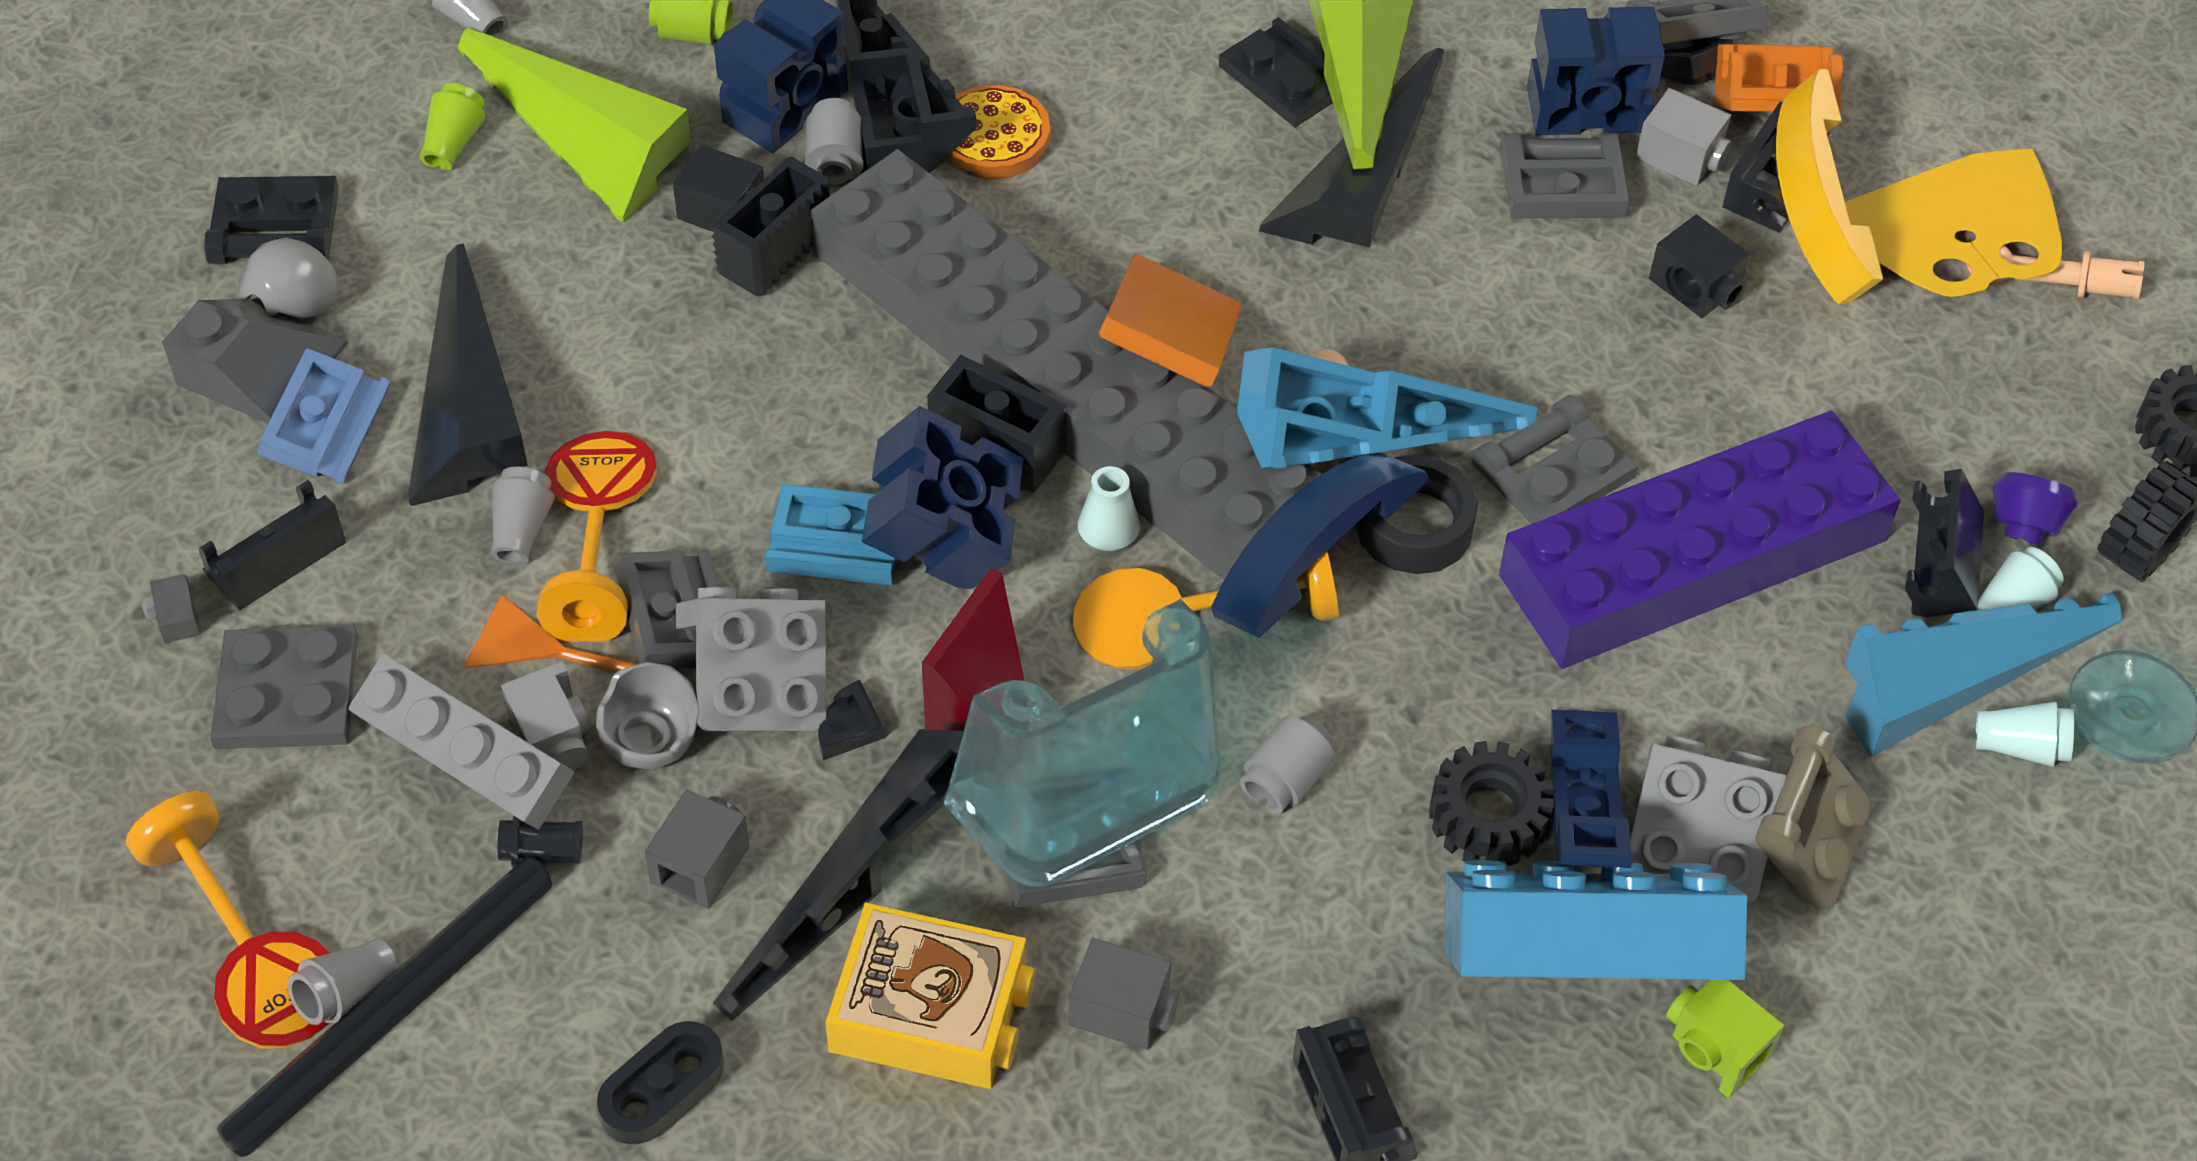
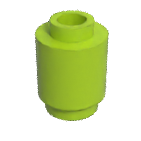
[649,0,734,45]

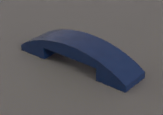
[1211,452,1429,638]
[1551,709,1632,868]

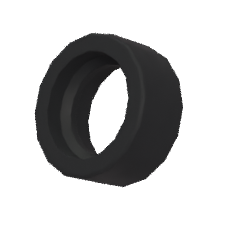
[1355,454,1478,574]

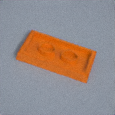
[1098,253,1242,387]

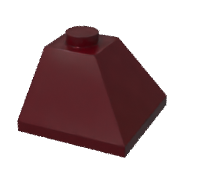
[922,568,1031,765]

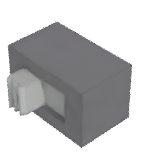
[141,573,200,643]

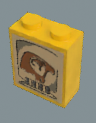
[825,902,1036,1089]

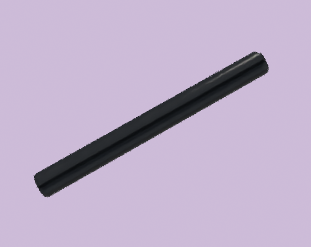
[217,857,553,1157]

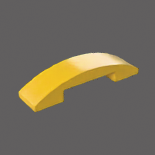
[1776,69,1883,304]

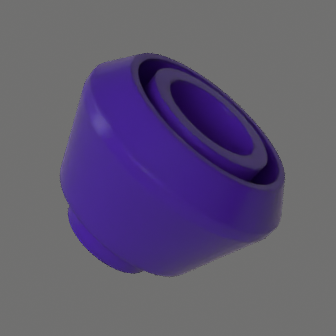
[1992,472,2079,546]

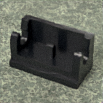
[1722,101,1830,233]
[1905,469,1984,618]
[199,480,346,611]
[1293,1017,1418,1161]

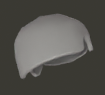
[238,237,338,318]
[596,661,699,771]

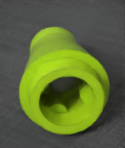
[419,83,486,171]

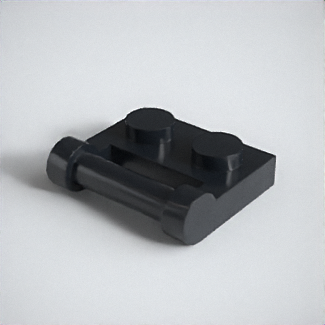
[204,176,339,264]

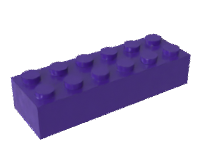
[1499,410,1901,670]

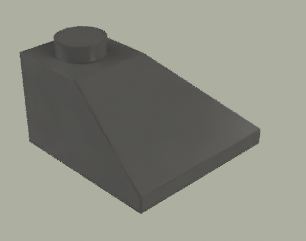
[162,299,347,423]

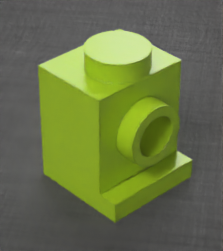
[1666,980,1785,1099]

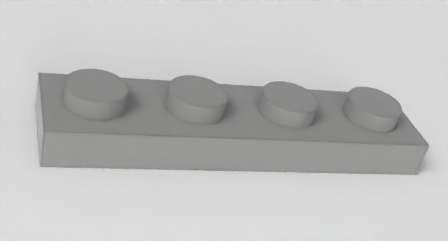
[347,653,575,830]

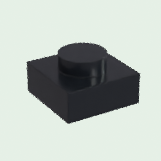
[1660,38,1734,85]

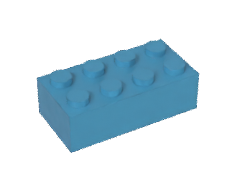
[1444,860,1747,980]

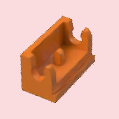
[1714,44,1843,113]

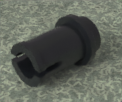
[497,815,583,867]

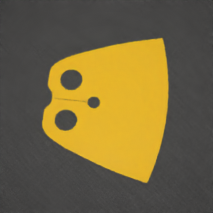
[1845,149,2062,297]

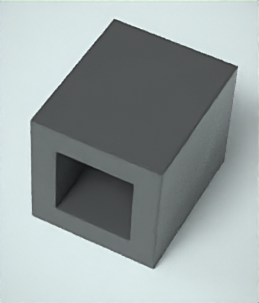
[644,789,750,909]
[1069,937,1179,1050]

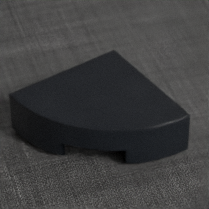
[818,680,885,760]

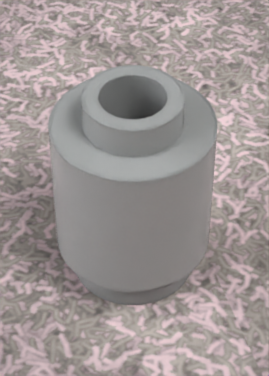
[805,98,863,185]
[1240,716,1335,814]

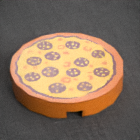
[946,85,1051,179]

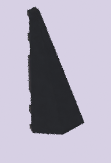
[835,0,977,173]
[1259,48,1444,248]
[408,243,528,506]
[713,729,977,1021]

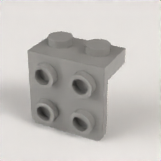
[676,587,826,731]
[1630,735,1786,904]

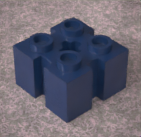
[713,0,848,154]
[1527,6,1665,136]
[862,406,1024,589]

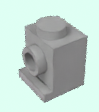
[501,661,591,771]

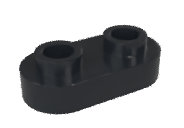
[597,1021,724,1144]

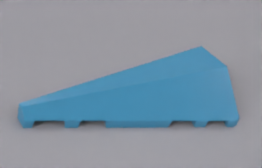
[1237,347,1538,470]
[1844,593,2123,757]

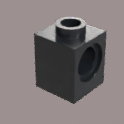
[1649,214,1750,318]

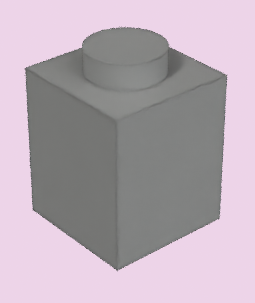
[1636,88,1732,186]

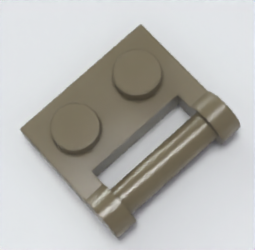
[1755,726,1873,908]

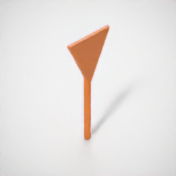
[462,594,636,672]

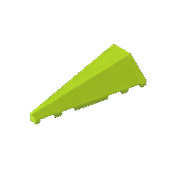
[1308,0,1413,169]
[457,27,691,222]

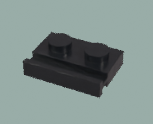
[1218,17,1333,128]

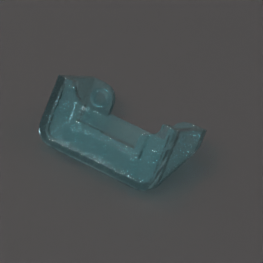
[944,599,1222,887]

